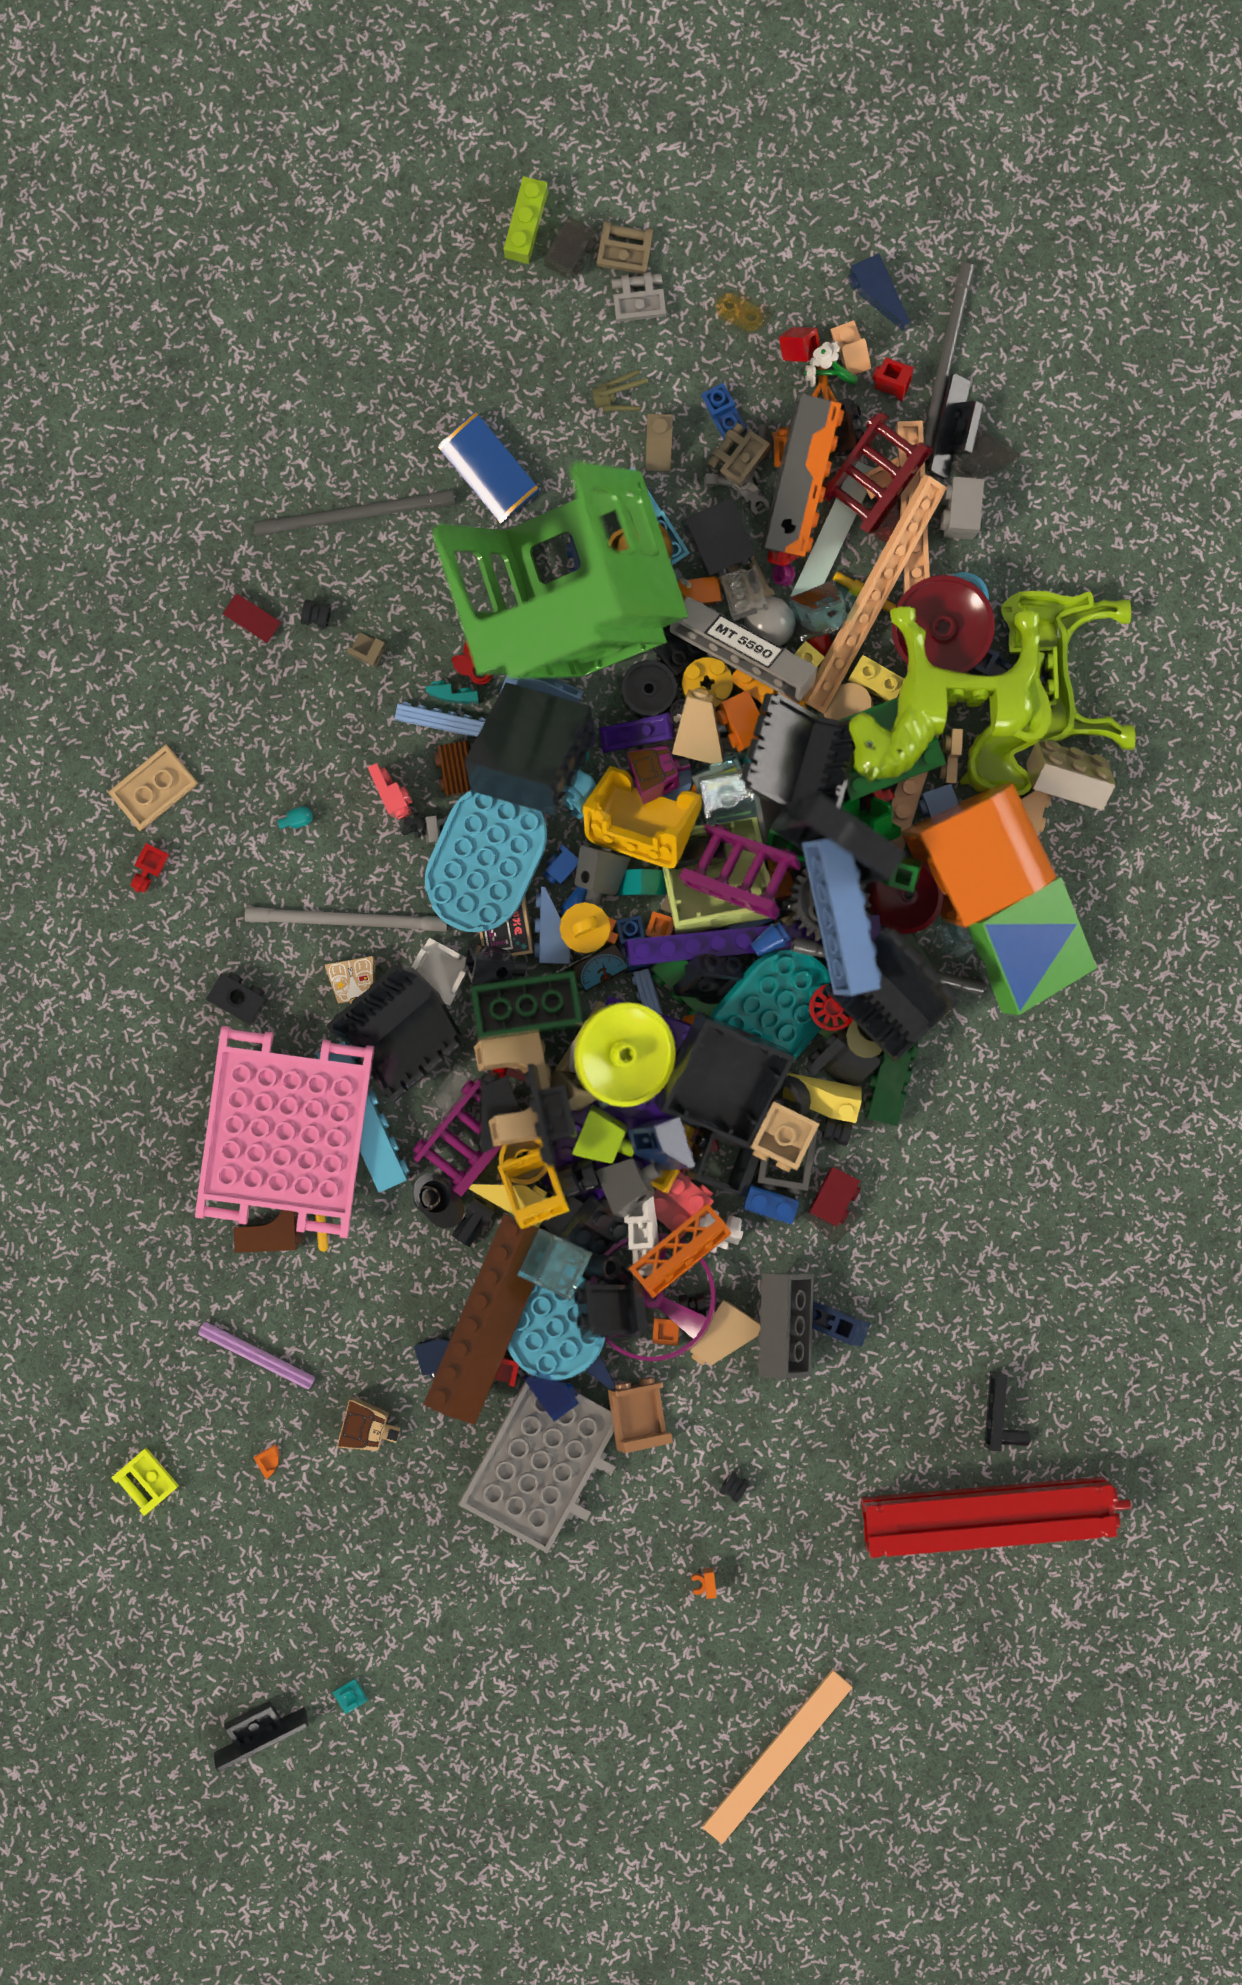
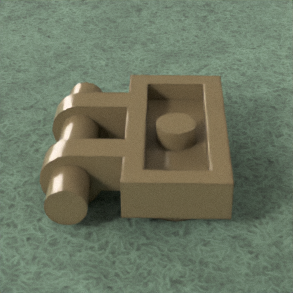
[707,423,771,487]

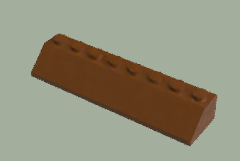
[423,1214,556,1425]

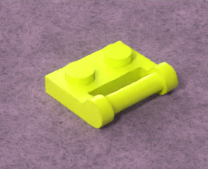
[111,1447,179,1516]

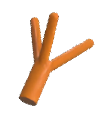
[812,366,837,401]

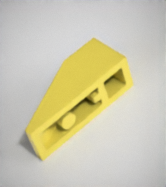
[782,1073,862,1123]
[469,1184,548,1228]

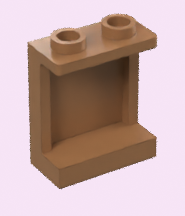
[608,1377,673,1453]

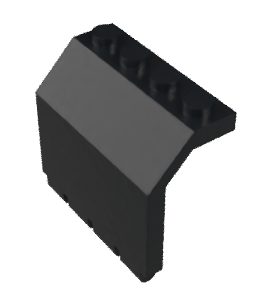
[740,693,856,809]
[823,927,960,1062]
[326,962,462,1102]

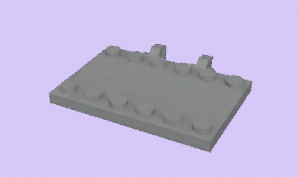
[458,1374,616,1553]

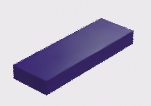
[599,713,675,753]

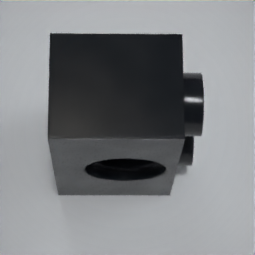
[206,972,268,1025]

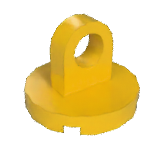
[559,902,610,954]

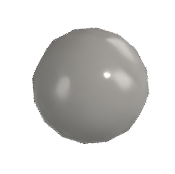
[743,596,796,646]

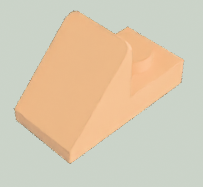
[830,320,871,375]

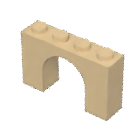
[474,1032,550,1146]

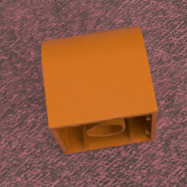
[901,782,1056,927]

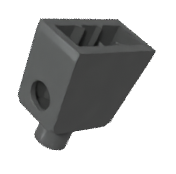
[575,845,630,907]
[596,1159,661,1218]

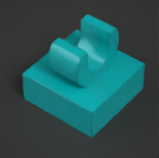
[332,1678,368,1714]

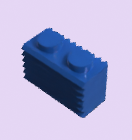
[743,1185,799,1225]

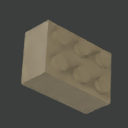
[1026,740,1116,810]

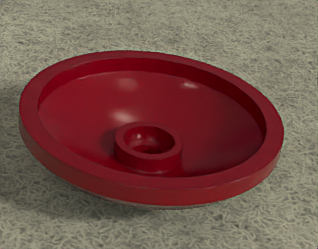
[868,857,944,934]

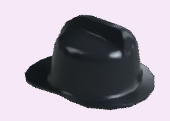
[412,1173,464,1229]

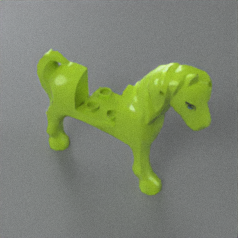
[959,591,1135,795]
[849,607,1052,782]

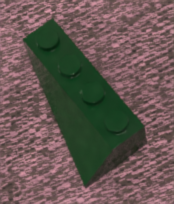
[863,1042,919,1126]

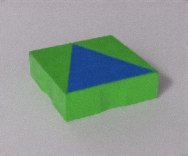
[967,877,1097,1015]

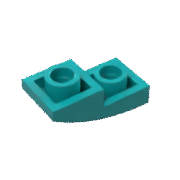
[426,680,479,705]

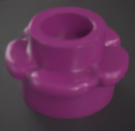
[772,564,795,586]

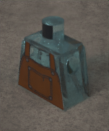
[789,581,847,632]

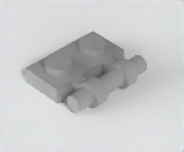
[611,272,666,322]

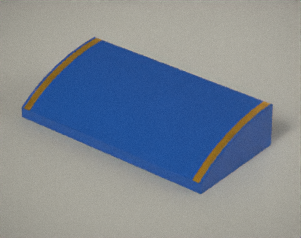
[437,411,540,524]

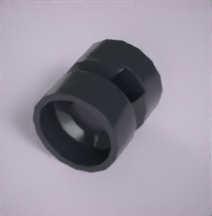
[557,1158,602,1198]

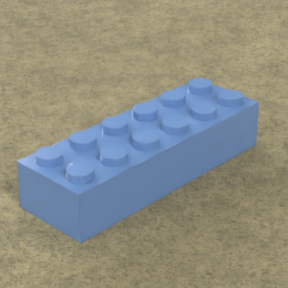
[802,837,881,995]

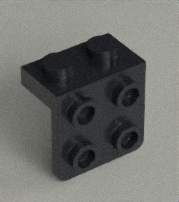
[806,1027,881,1086]

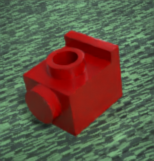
[872,357,914,402]

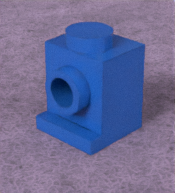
[543,845,578,885]

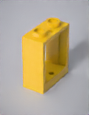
[498,1149,569,1229]

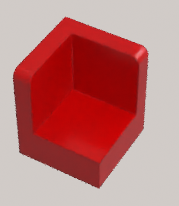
[779,327,821,362]
[495,1355,519,1387]

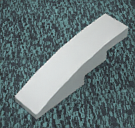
[624,1196,660,1277]

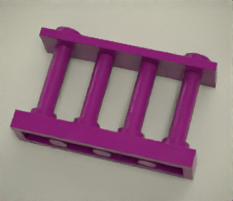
[679,823,801,920]
[413,1077,503,1197]

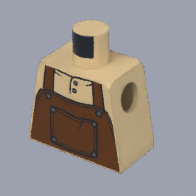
[337,1397,400,1451]

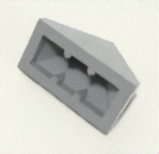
[750,792,782,843]

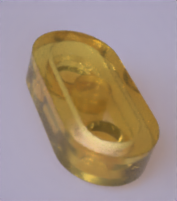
[716,293,764,332]

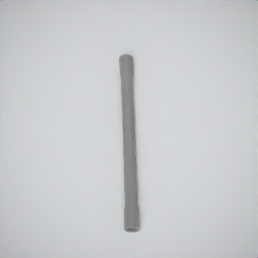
[245,907,448,932]

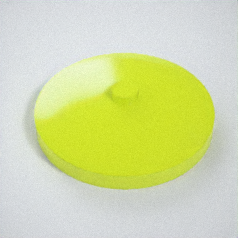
[574,1002,675,1107]

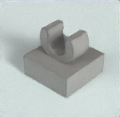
[425,816,447,844]

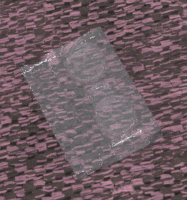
[721,565,769,621]

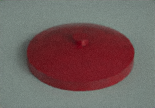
[892,575,995,673]

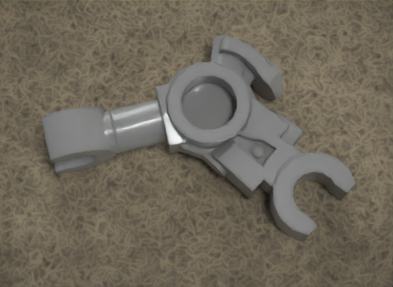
[704,470,769,516]

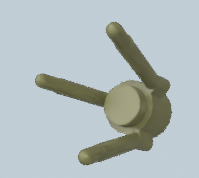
[592,370,648,412]

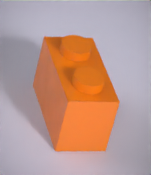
[716,690,760,753]

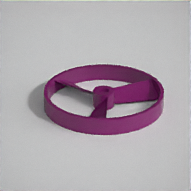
[590,1233,716,1362]

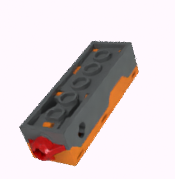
[761,394,844,566]

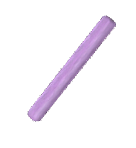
[198,1322,315,1389]

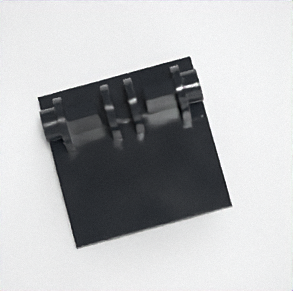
[652,625,708,678]

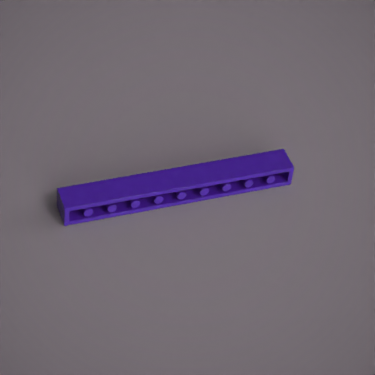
[624,915,881,967]

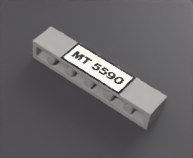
[670,597,818,703]

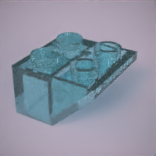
[518,1228,592,1300]

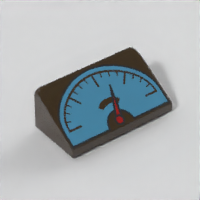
[572,944,630,992]

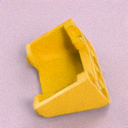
[583,766,702,869]

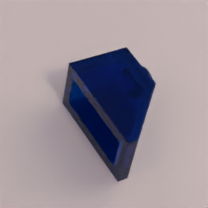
[522,1374,579,1422]

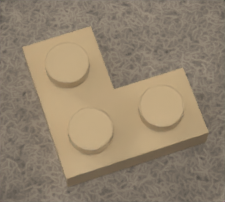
[939,729,963,785]

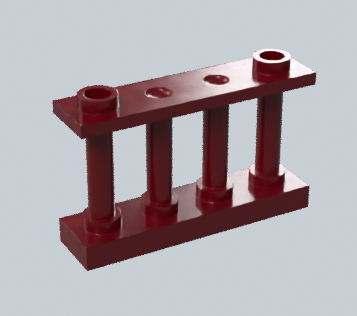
[823,412,933,534]

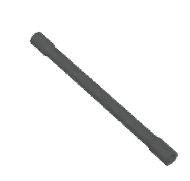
[923,262,975,463]
[254,489,455,537]
[791,936,985,995]

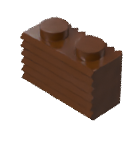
[434,740,471,797]

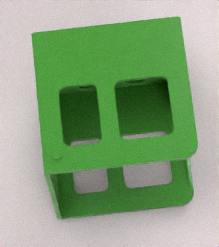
[433,461,689,679]

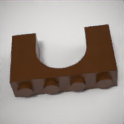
[233,1210,303,1253]

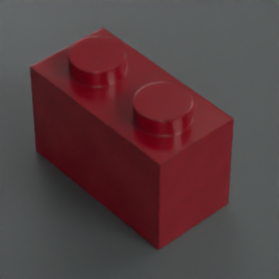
[807,1167,861,1227]

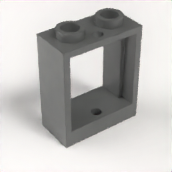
[757,1130,818,1194]

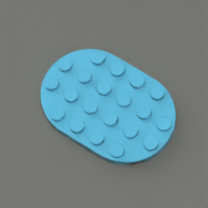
[425,790,547,932]
[508,1240,605,1380]

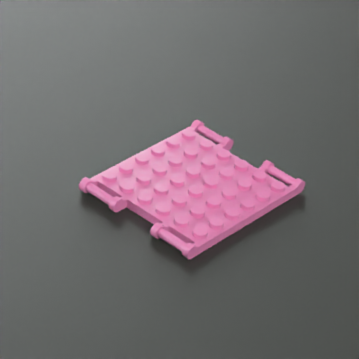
[195,1026,374,1239]

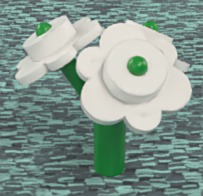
[804,341,858,387]

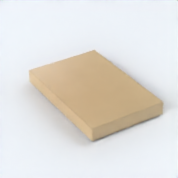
[108,744,199,831]

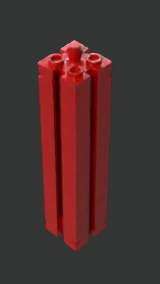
[861,1476,1131,1558]

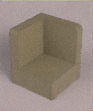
[346,633,387,668]

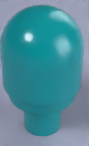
[277,806,313,829]

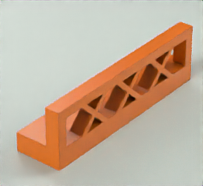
[629,1203,732,1298]

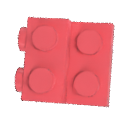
[368,763,413,820]
[654,1169,714,1239]

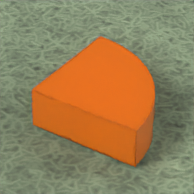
[253,1444,279,1479]

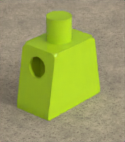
[572,1104,634,1163]

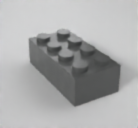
[757,1273,814,1379]

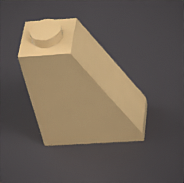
[672,688,723,766]
[690,1298,760,1365]

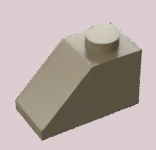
[645,414,673,472]
[550,1070,597,1111]

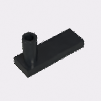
[984,1371,1030,1452]

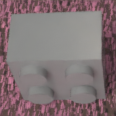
[939,477,984,540]

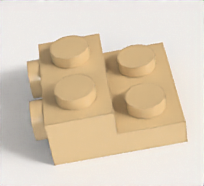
[750,1101,819,1172]

